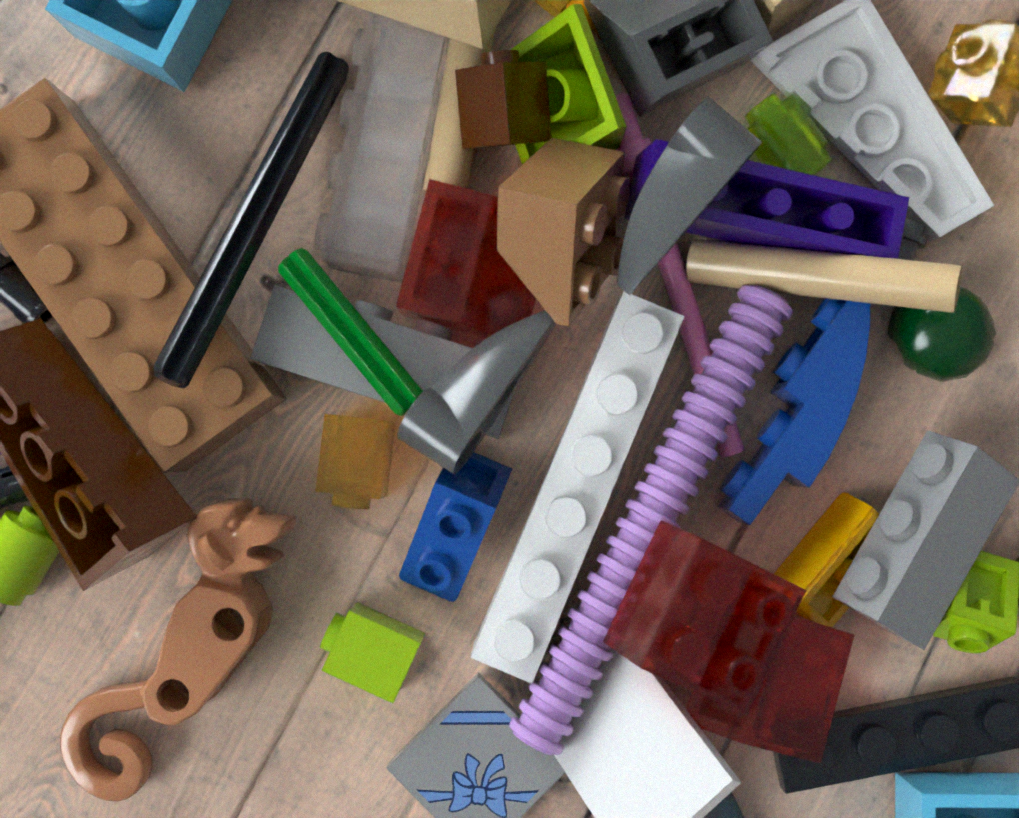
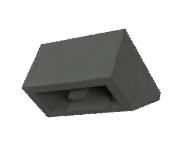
[583,0,774,117]

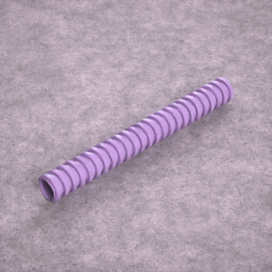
[509,285,793,755]

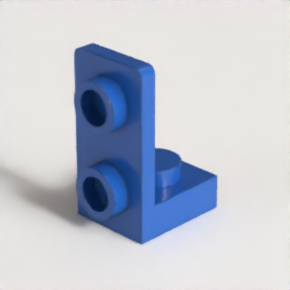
[399,452,512,602]

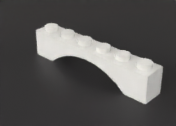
[471,291,685,684]

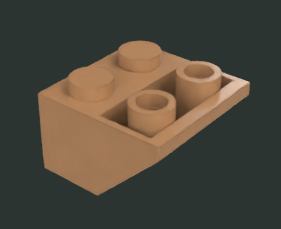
[497,138,630,327]

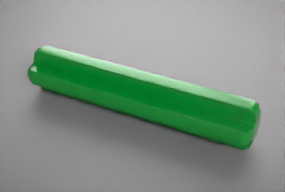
[278,248,423,416]

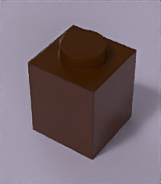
[455,50,552,149]

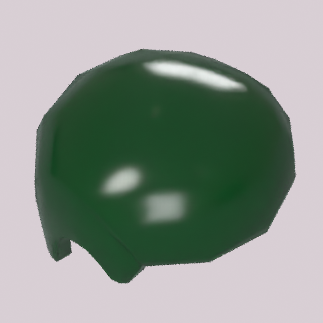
[888,287,996,382]

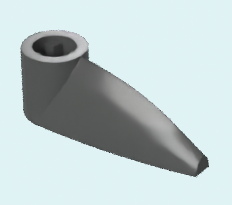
[617,96,762,295]
[397,311,556,474]

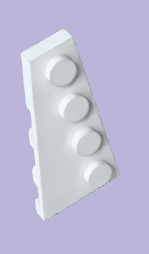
[751,0,994,242]

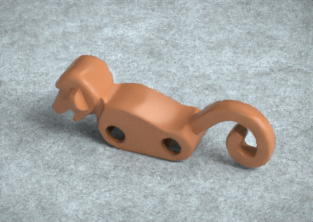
[60,498,296,801]

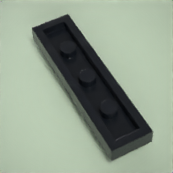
[767,677,1019,794]

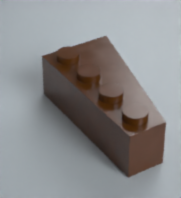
[0,318,197,591]

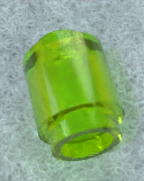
[744,93,833,175]

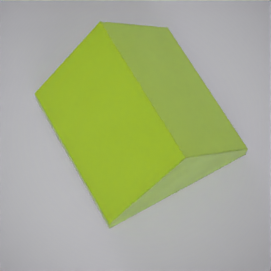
[510,4,627,165]

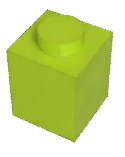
[320,602,425,704]

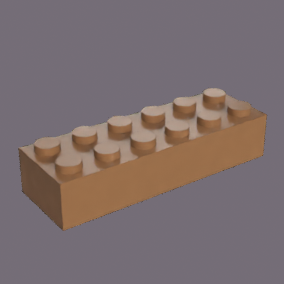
[0,78,287,473]

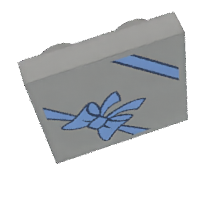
[386,672,565,818]

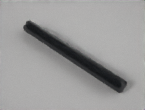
[154,52,349,389]

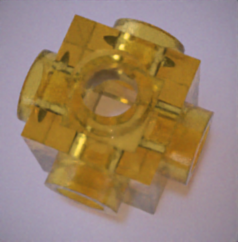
[928,19,1019,127]

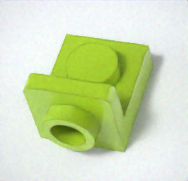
[933,551,1019,653]

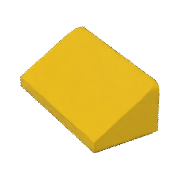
[766,492,879,637]

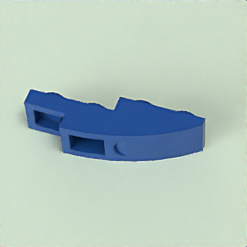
[717,298,870,525]

